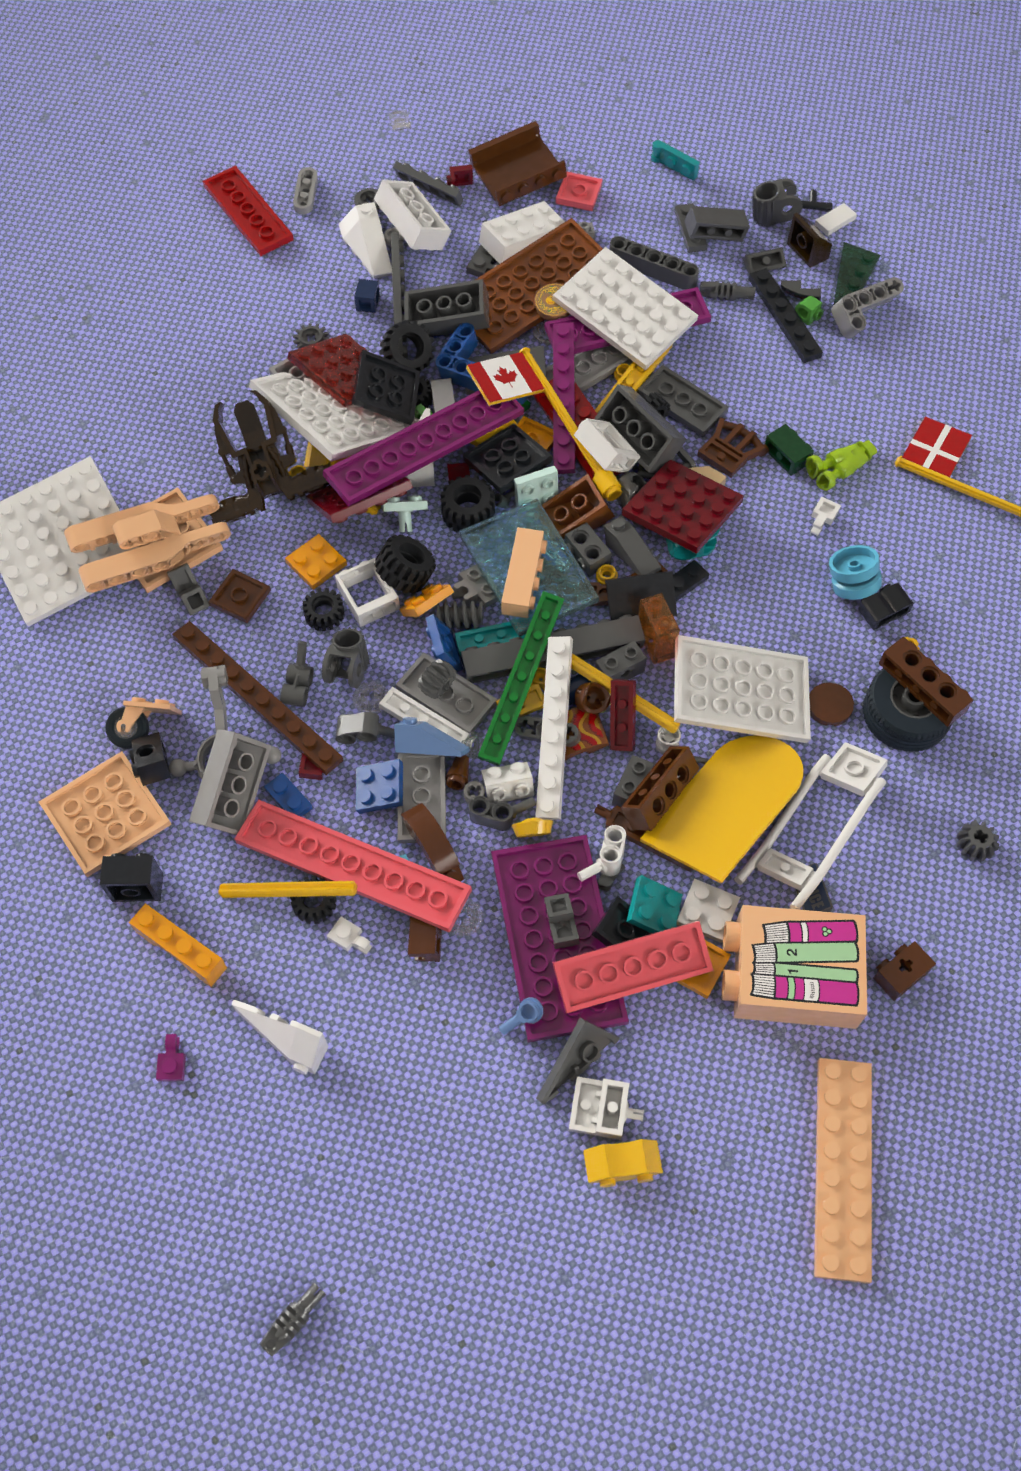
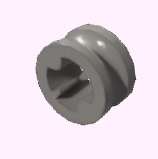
[464,781,485,804]

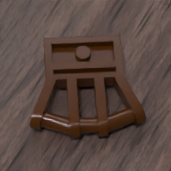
[697,417,769,478]

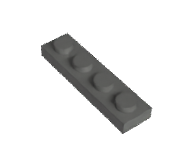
[393,161,464,207]

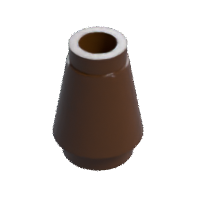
[445,755,469,790]

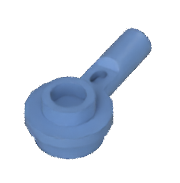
[499,997,544,1035]

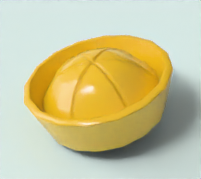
[512,817,553,838]

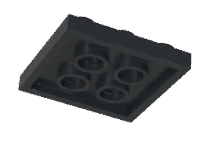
[352,350,421,425]
[463,423,553,494]

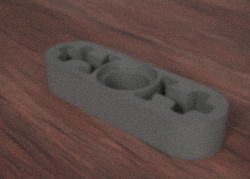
[514,716,581,747]

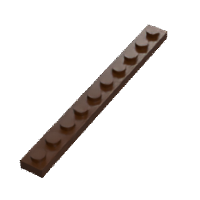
[172,621,343,775]

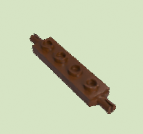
[594,804,694,872]

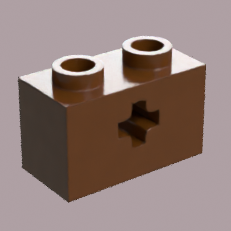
[873,941,936,1001]

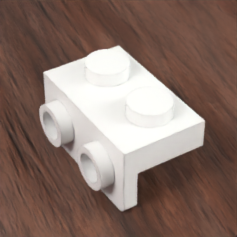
[481,762,535,804]

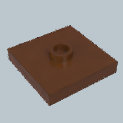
[208,569,271,624]

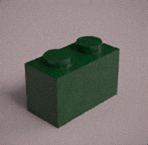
[765,424,814,476]

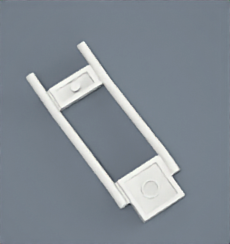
[734,742,888,910]

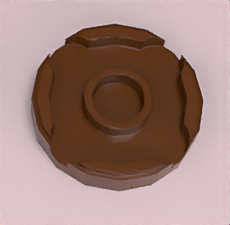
[809,682,854,726]

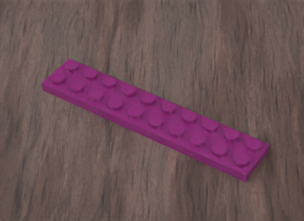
[323,390,524,507]

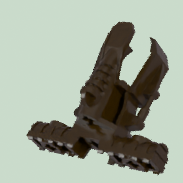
[209,390,332,524]

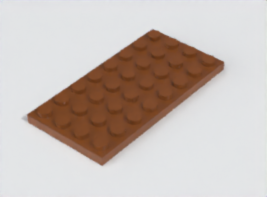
[475,218,603,354]

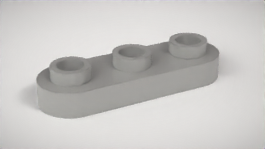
[293,167,318,215]

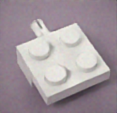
[568,1076,644,1140]

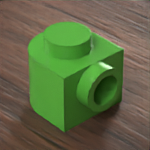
[795,296,824,326]

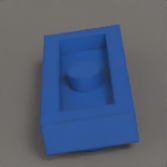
[264,772,313,817]

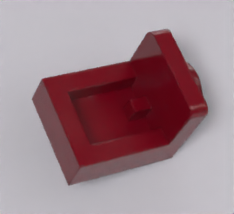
[446,164,473,186]

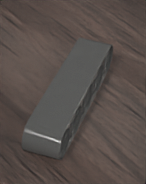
[609,236,699,290]

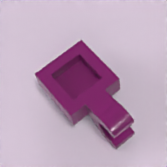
[156,1034,186,1081]

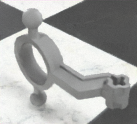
[169,665,281,779]

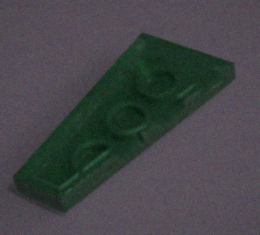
[833,242,880,305]

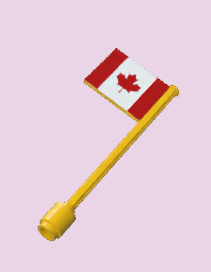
[466,347,622,501]

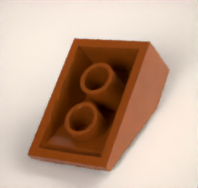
[534,474,615,543]

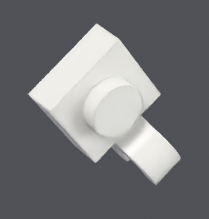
[810,497,841,536]
[327,916,372,955]

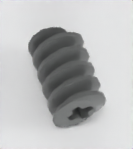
[436,600,484,629]

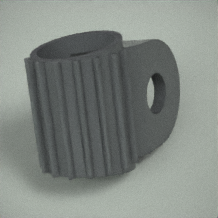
[752,178,803,226]
[322,627,370,688]

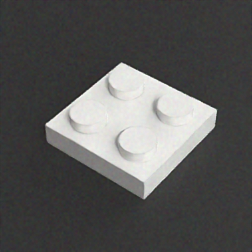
[677,879,740,943]

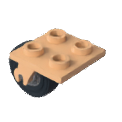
[105,697,182,749]

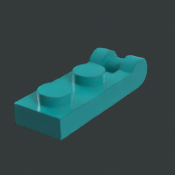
[651,140,700,181]

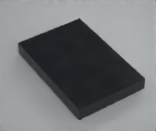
[605,571,677,621]

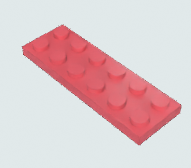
[552,921,713,1013]

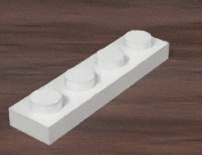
[379,687,469,744]

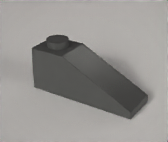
[603,516,661,575]

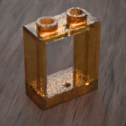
[638,593,680,664]

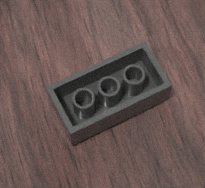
[404,279,489,337]
[594,384,687,473]

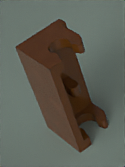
[408,916,442,962]

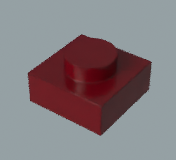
[447,463,470,481]
[298,753,324,780]

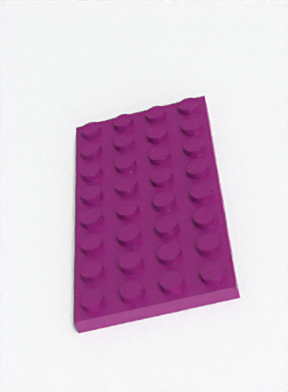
[491,835,629,1043]

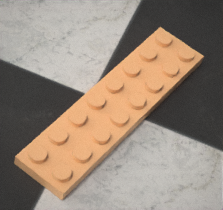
[814,1058,872,1284]

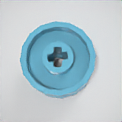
[829,545,882,600]

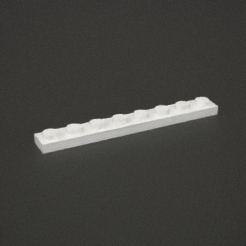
[535,636,573,820]

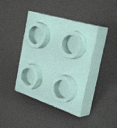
[514,466,558,514]
[381,495,428,532]

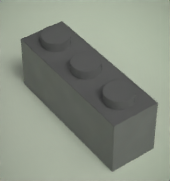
[684,206,750,242]

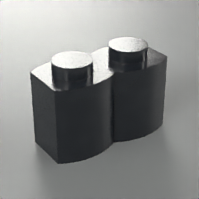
[858,583,914,630]

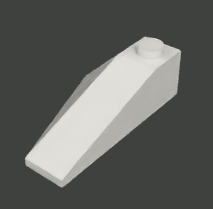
[339,202,392,279]
[232,1000,329,1075]

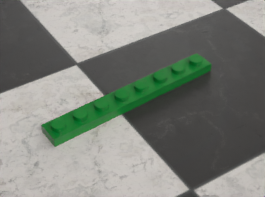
[478,591,564,766]

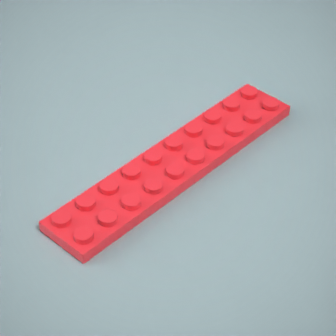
[234,799,472,933]

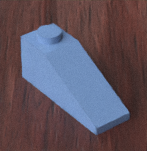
[394,717,470,757]

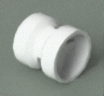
[656,727,681,754]

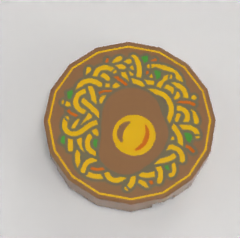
[535,283,570,321]

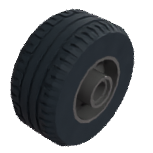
[863,663,953,752]

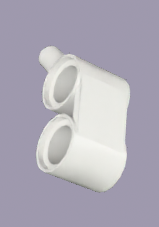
[577,825,626,881]

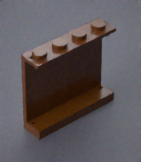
[468,121,567,206]

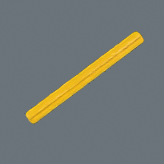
[571,653,681,734]
[218,881,358,898]

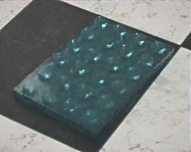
[459,499,599,637]

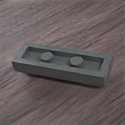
[674,203,708,253]

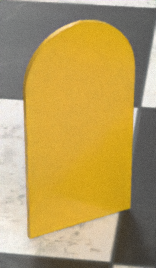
[640,735,803,884]

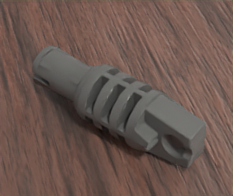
[700,281,756,301]
[259,1282,326,1356]

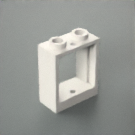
[574,418,641,473]
[335,558,400,627]

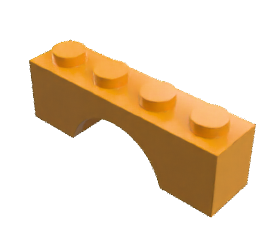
[129,903,227,987]

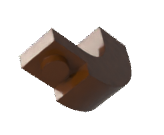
[401,803,464,882]

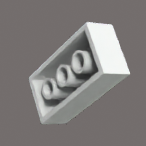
[374,180,451,251]
[479,201,565,264]

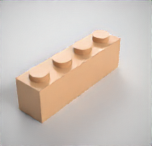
[501,527,547,618]

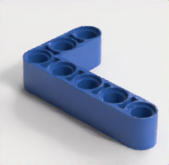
[435,323,527,405]

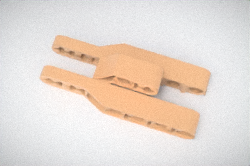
[64,494,231,593]

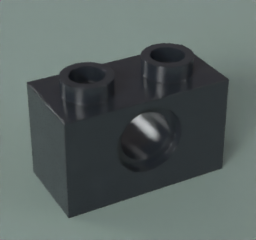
[129,732,171,786]

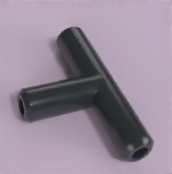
[801,189,833,211]

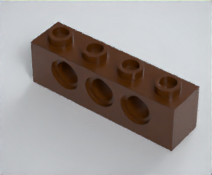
[879,636,974,727]
[621,746,700,831]

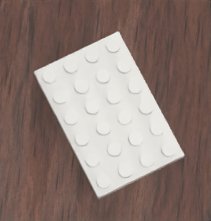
[552,247,698,370]
[674,635,811,743]

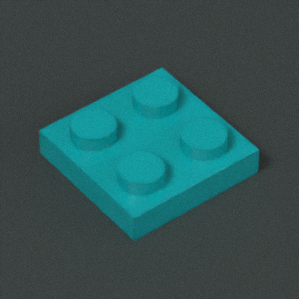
[626,875,683,934]

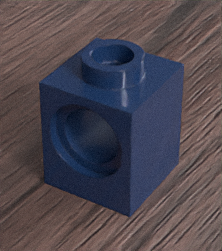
[354,279,380,313]

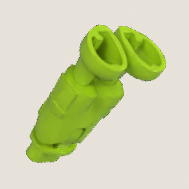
[806,440,877,491]

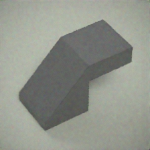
[166,563,210,616]

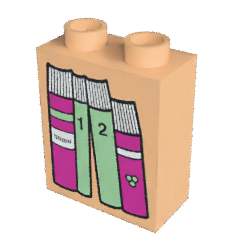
[722,905,867,1029]

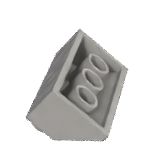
[189,729,271,835]

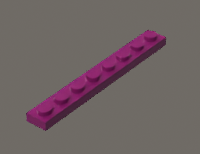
[553,322,576,474]

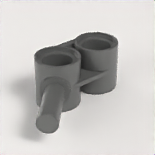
[280,641,314,707]
[335,712,395,744]
[468,795,536,831]

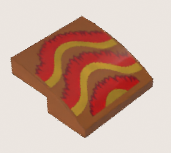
[565,707,610,760]

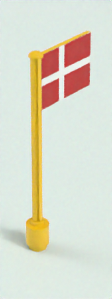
[895,416,1021,517]

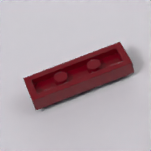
[610,679,636,752]

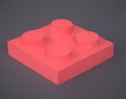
[556,171,603,211]

